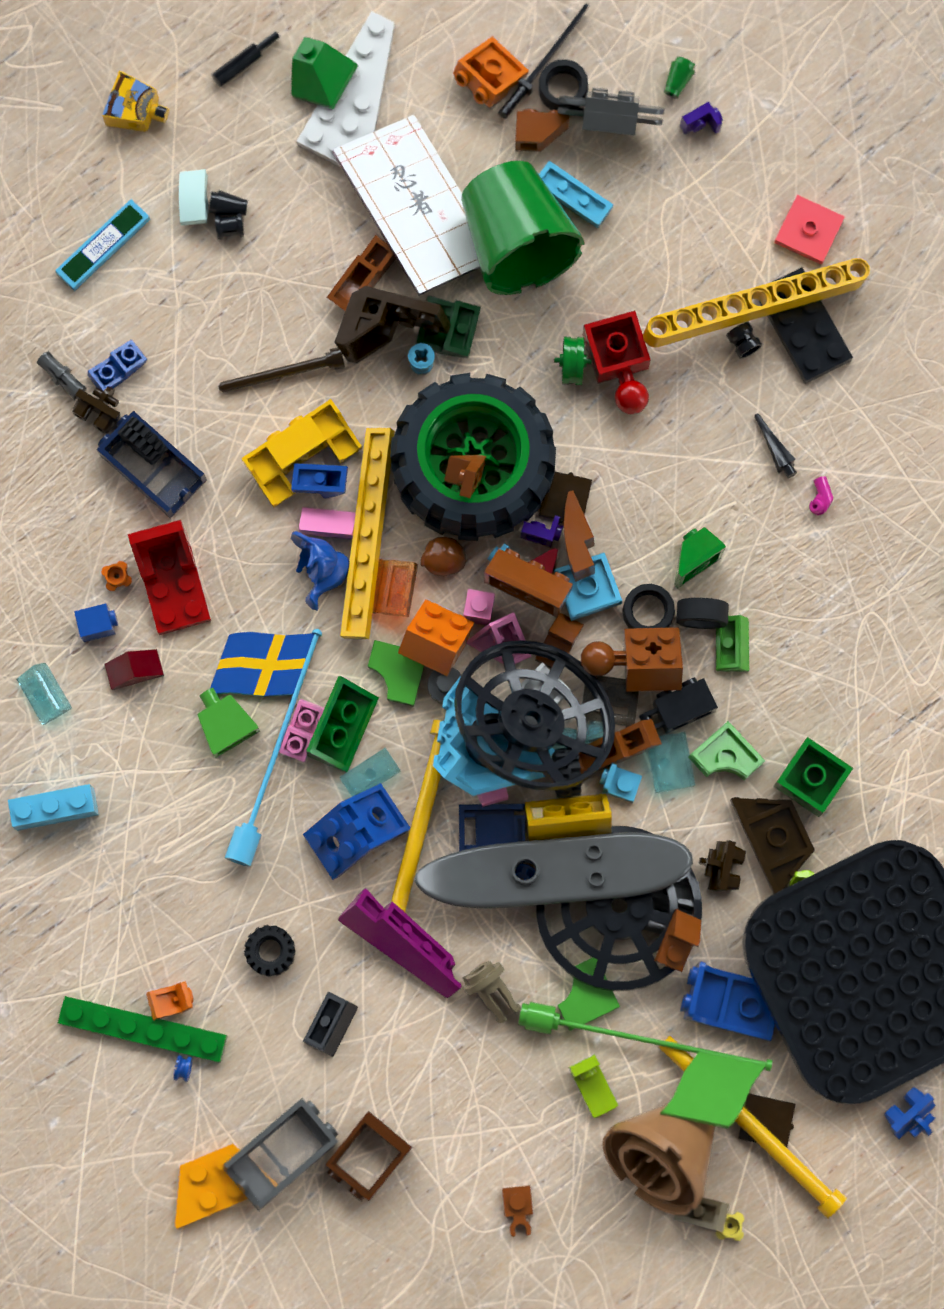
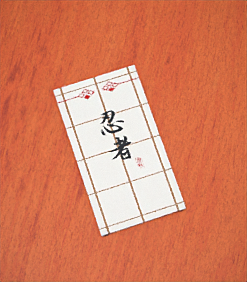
[332,115,480,296]

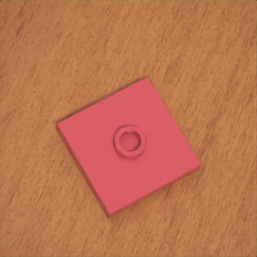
[774,195,845,265]

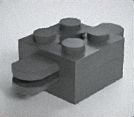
[558,87,665,135]

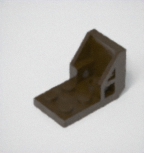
[335,286,451,364]

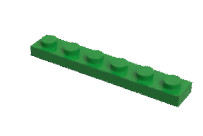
[58,996,228,1063]

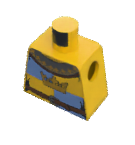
[102,71,169,132]

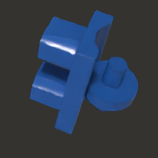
[884,1087,936,1139]

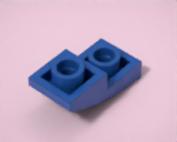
[87,339,147,391]

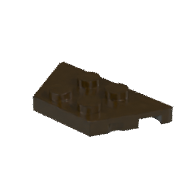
[730,797,815,894]

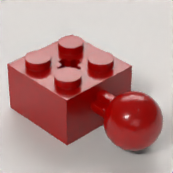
[582,310,651,415]

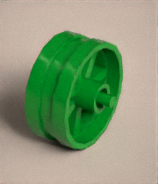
[554,336,592,385]

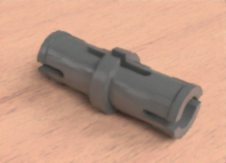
[37,351,86,400]

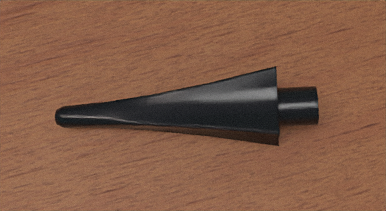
[755,413,797,478]

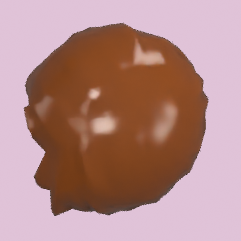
[420,537,466,577]

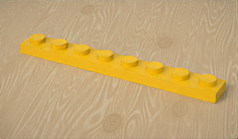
[340,428,395,639]

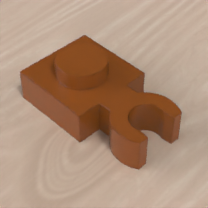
[502,1185,533,1237]

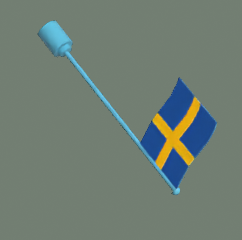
[210,629,322,867]

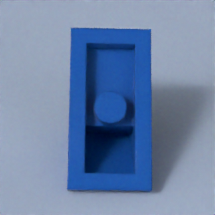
[291,463,348,499]

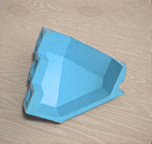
[433,676,555,796]

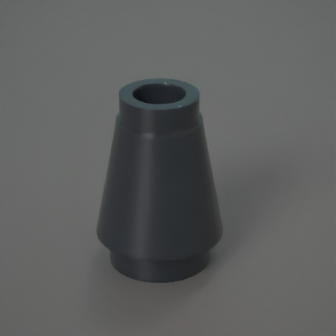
[209,190,248,216]

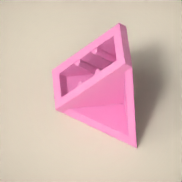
[466,612,531,664]

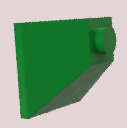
[291,37,358,109]
[674,527,726,589]

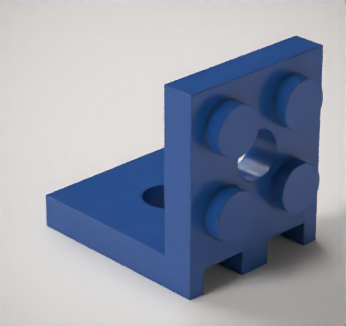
[303,783,410,880]

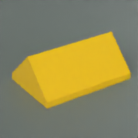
[524,793,612,841]

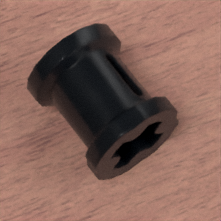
[215,213,244,240]

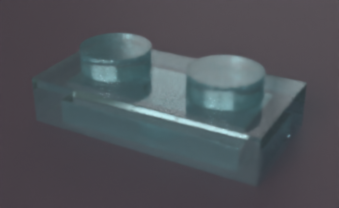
[339,747,401,797]

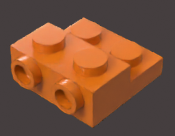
[453,36,529,108]

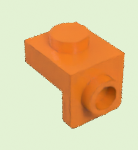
[146,981,193,1020]

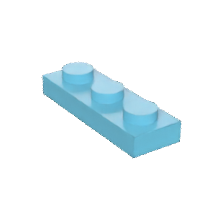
[539,161,613,228]

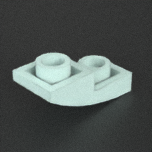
[179,169,209,226]

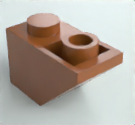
[515,109,570,152]

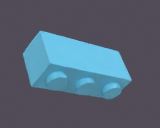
[8,784,99,831]

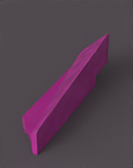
[338,888,462,998]

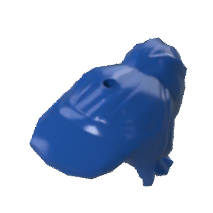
[290,531,349,611]

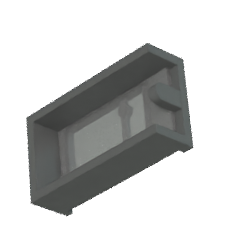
[222,1098,338,1211]

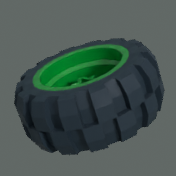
[390,373,556,541]

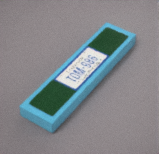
[55,199,150,291]

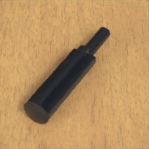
[211,32,280,87]

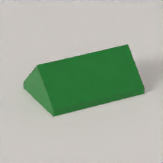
[306,676,379,772]

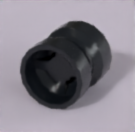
[726,322,762,359]

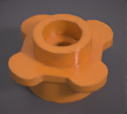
[101,561,132,591]

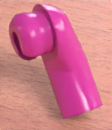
[809,476,833,515]

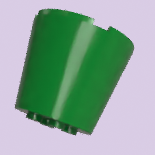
[461,161,585,295]

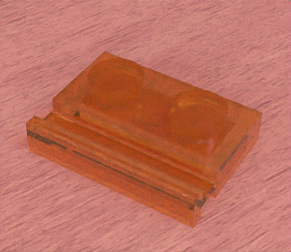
[373,559,418,617]

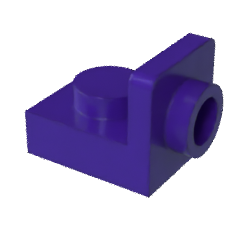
[680,101,723,134]
[520,515,563,548]

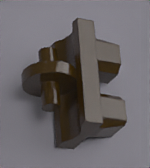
[72,386,121,434]
[698,840,746,891]

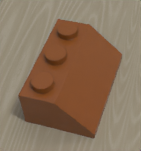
[484,548,573,618]

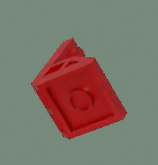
[127,520,211,635]

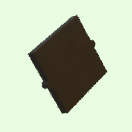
[539,471,592,523]
[738,1093,796,1148]

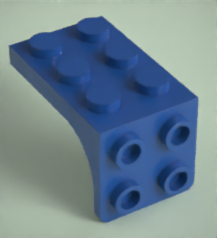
[680,961,775,1041]

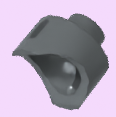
[428,668,461,704]

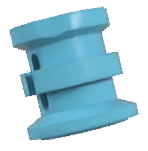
[408,343,435,374]

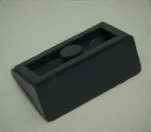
[303,992,358,1056]

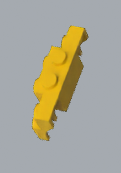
[241,399,362,508]

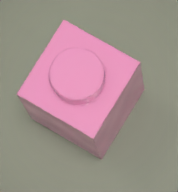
[463,589,495,626]

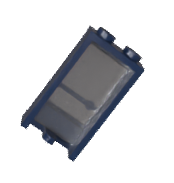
[97,411,207,519]

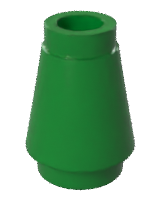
[664,56,696,98]

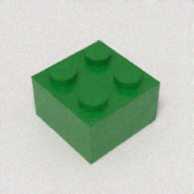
[773,737,853,817]

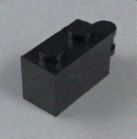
[639,677,718,734]

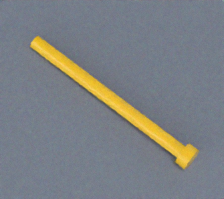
[391,719,442,912]
[659,1036,847,1219]

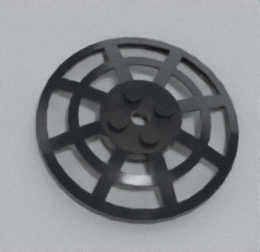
[454,640,615,791]
[536,826,702,991]

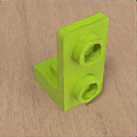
[569,1054,618,1118]

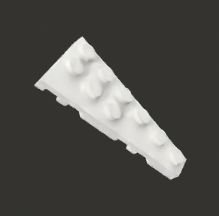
[297,11,395,169]

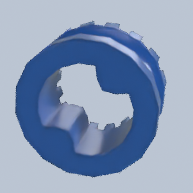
[173,1055,193,1082]

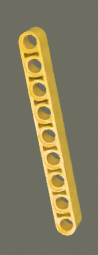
[643,258,870,348]

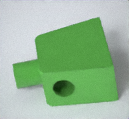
[197,688,260,758]

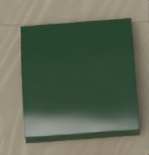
[415,295,481,358]

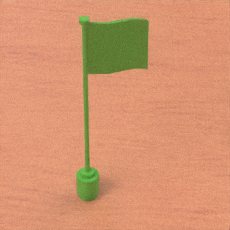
[518,1002,773,1128]

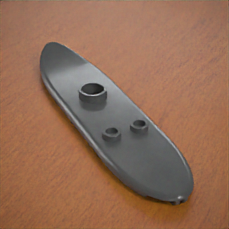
[415,833,693,908]

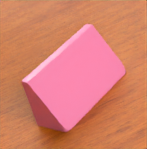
[299,507,356,539]

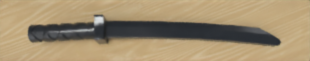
[498,3,590,119]

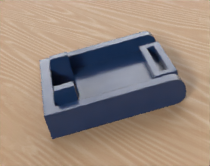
[459,804,525,851]

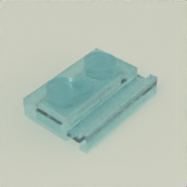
[648,732,695,793]

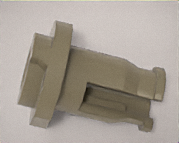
[462,961,521,1023]

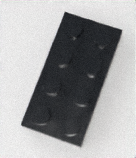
[758,267,853,384]

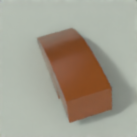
[327,235,397,311]
[564,490,595,582]
[578,719,662,774]

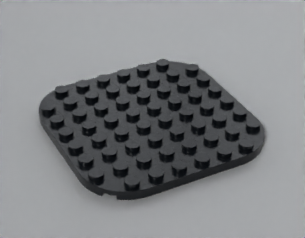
[743,840,944,1104]

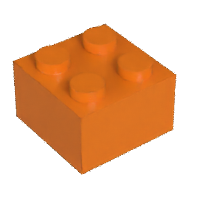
[398,599,475,676]

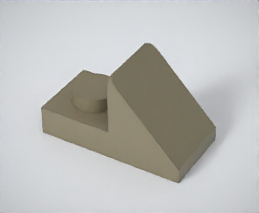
[674,1197,729,1232]

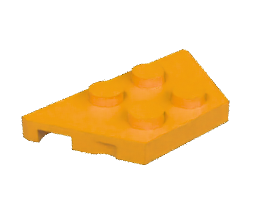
[175,1144,278,1229]

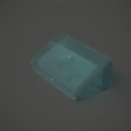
[17,663,72,725]

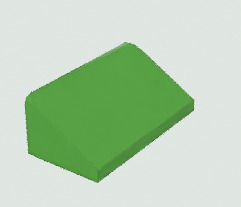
[716,615,749,672]

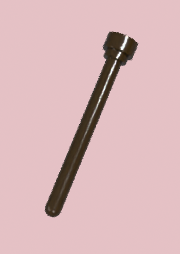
[218,347,345,392]

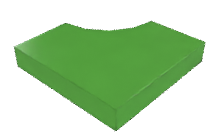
[368,640,424,707]
[688,721,765,780]
[558,958,620,1031]

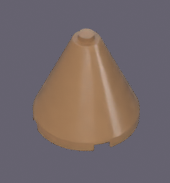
[602,1104,715,1215]

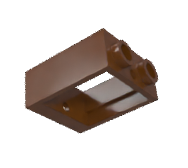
[325,1111,413,1202]

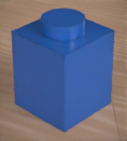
[74,603,118,642]

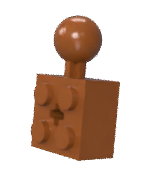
[581,627,683,691]

